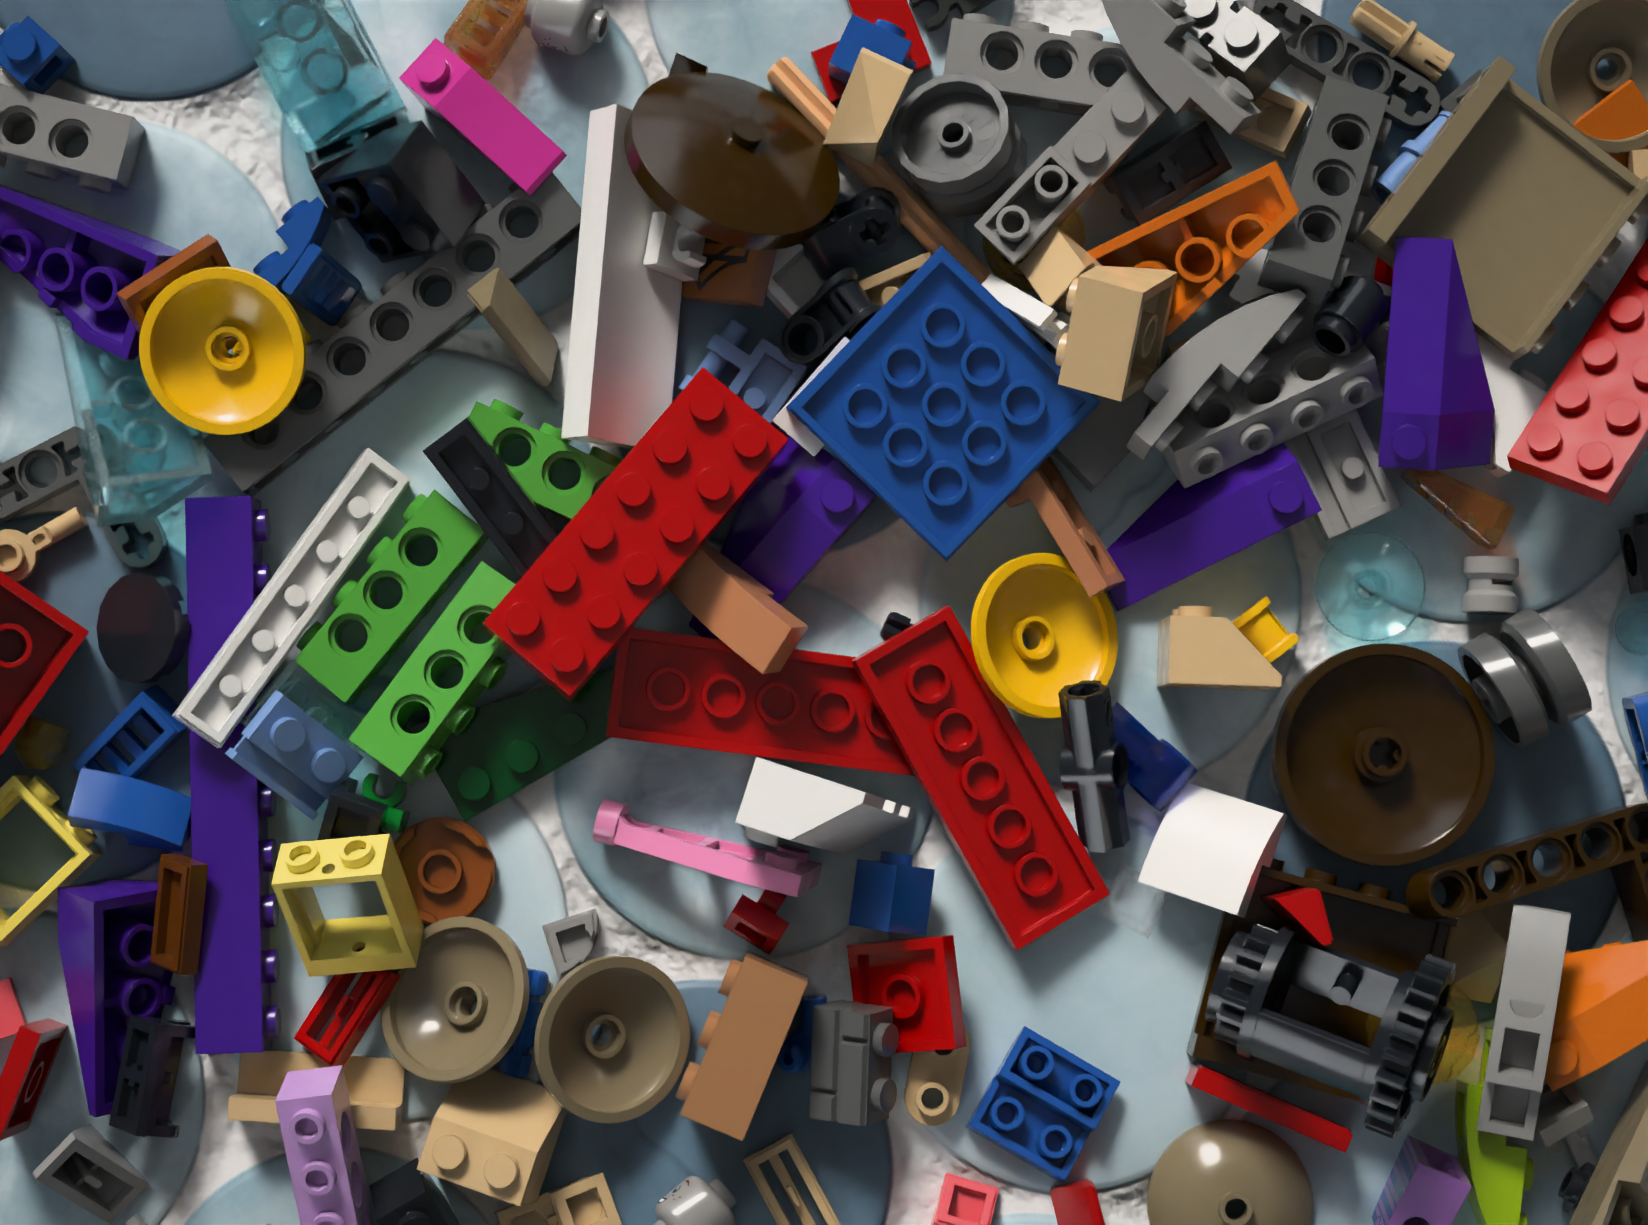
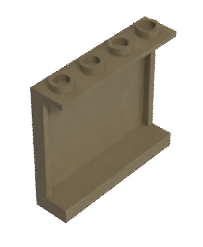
[1356,55,1648,361]

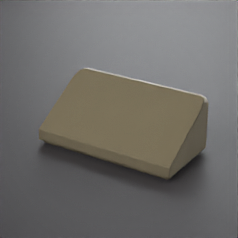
[467,268,558,388]

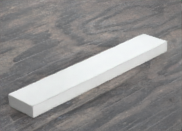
[172,448,412,748]

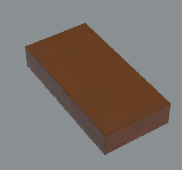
[150,853,208,975]

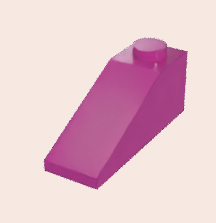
[399,38,567,196]

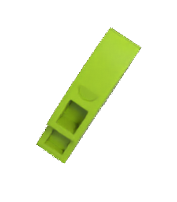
[1455,1027,1534,1225]

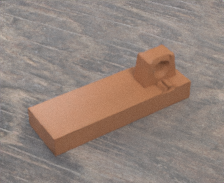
[1005,456,1125,597]

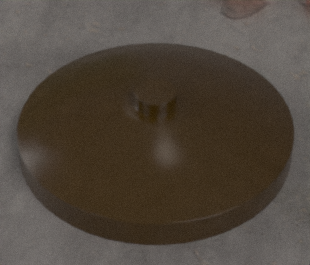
[624,72,840,250]
[1271,643,1495,866]

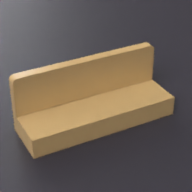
[227,1050,406,1131]

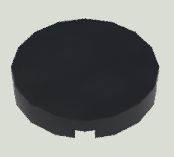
[96,573,190,683]

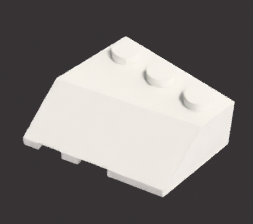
[735,757,916,855]

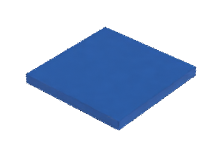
[786,246,1102,562]

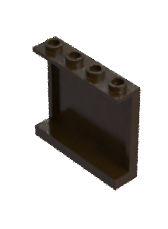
[1186,858,1459,1114]

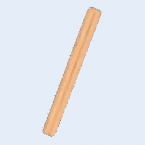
[767,57,991,284]

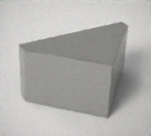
[32,1124,149,1225]

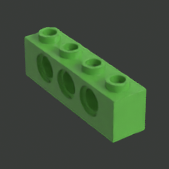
[469,399,622,521]
[294,489,489,705]
[348,561,516,787]

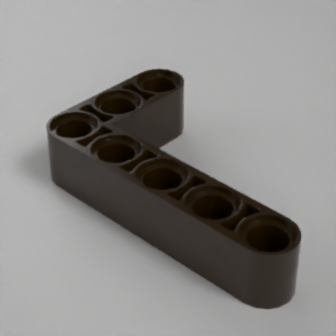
[1405,803,1648,942]

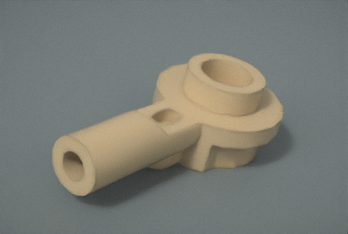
[0,506,88,583]

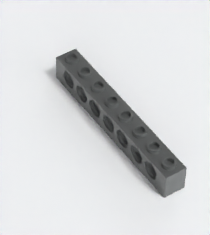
[201,172,581,496]

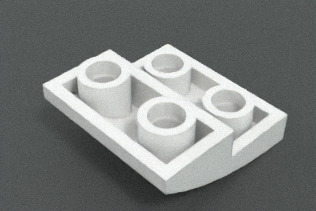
[1138,782,1287,918]

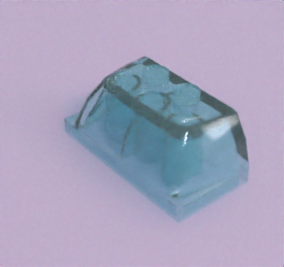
[225,0,408,153]

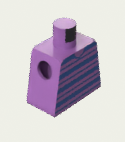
[1372,1135,1472,1225]

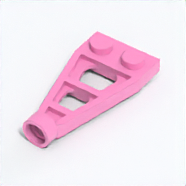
[593,799,823,897]

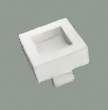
[643,211,707,281]

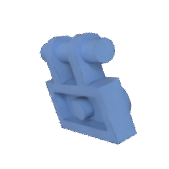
[678,319,808,424]

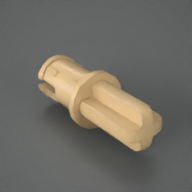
[1349,0,1455,83]

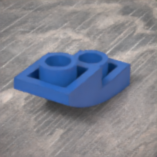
[253,196,332,295]
[67,768,191,852]

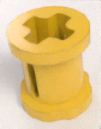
[1232,596,1300,663]

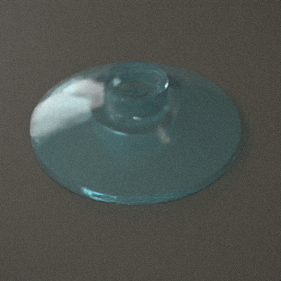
[1315,531,1426,641]

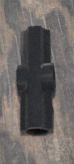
[1058,680,1130,853]

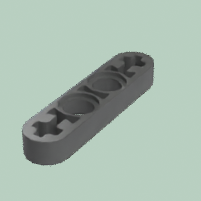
[1252,0,1440,131]

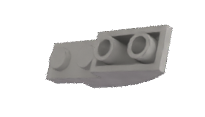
[1102,0,1261,135]
[973,71,1167,265]
[1126,289,1307,460]
[1476,903,1571,1141]

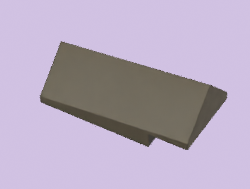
[1568,1060,1648,1225]

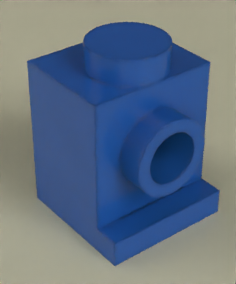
[0,16,75,94]

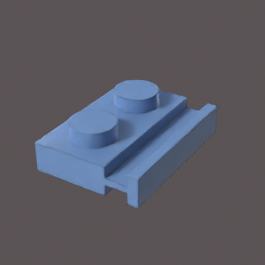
[225,690,364,821]

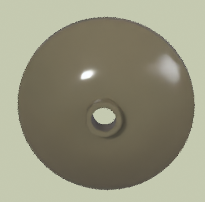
[1536,0,1648,153]
[380,916,530,1083]
[534,955,690,1124]
[1147,1119,1313,1225]

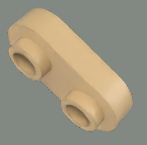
[904,1026,971,1126]

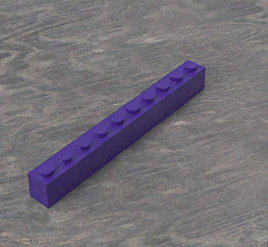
[185,496,281,1054]

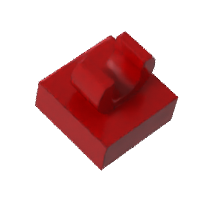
[723,889,790,955]

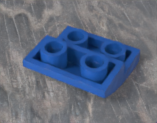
[966,1026,1120,1182]

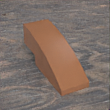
[668,542,809,674]

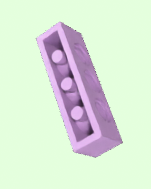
[275,1065,374,1225]

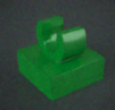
[362,773,411,833]

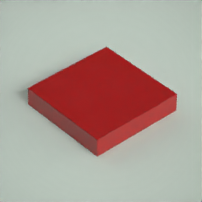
[847,935,966,1053]
[0,1018,68,1141]

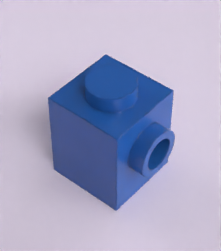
[828,14,917,84]
[849,851,935,936]

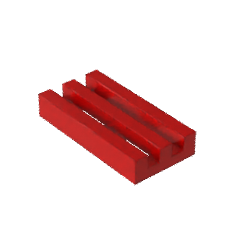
[294,948,401,1067]

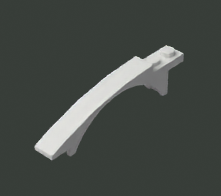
[1222,248,1547,478]

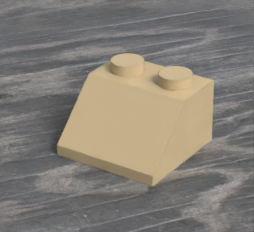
[1055,266,1178,402]
[1157,606,1282,691]
[417,1067,567,1207]

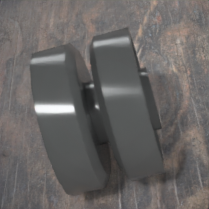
[892,73,1027,217]
[1457,607,1592,752]

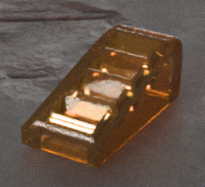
[444,0,528,80]
[1400,468,1515,551]

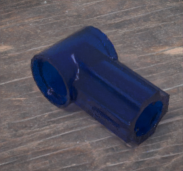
[1112,702,1198,812]

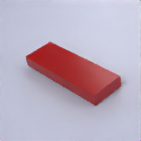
[1185,1062,1353,1153]

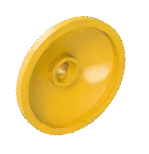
[139,267,307,435]
[971,553,1118,719]

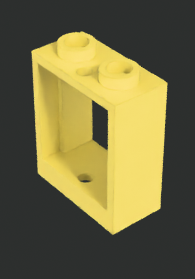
[0,775,103,947]
[271,834,424,977]

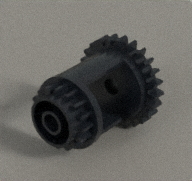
[1205,924,1457,1139]

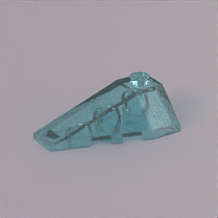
[55,312,213,527]

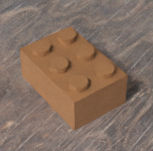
[675,951,809,1141]

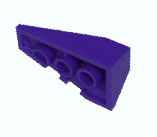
[0,184,180,360]
[1378,236,1495,470]
[689,435,876,639]
[1107,442,1322,612]
[58,879,176,1118]

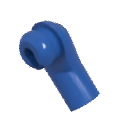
[777,994,827,1074]

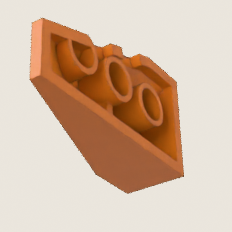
[1087,160,1300,337]
[1545,940,1648,1092]

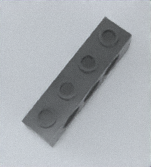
[1257,76,1392,306]

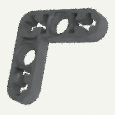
[0,422,168,570]

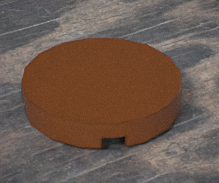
[393,817,496,925]

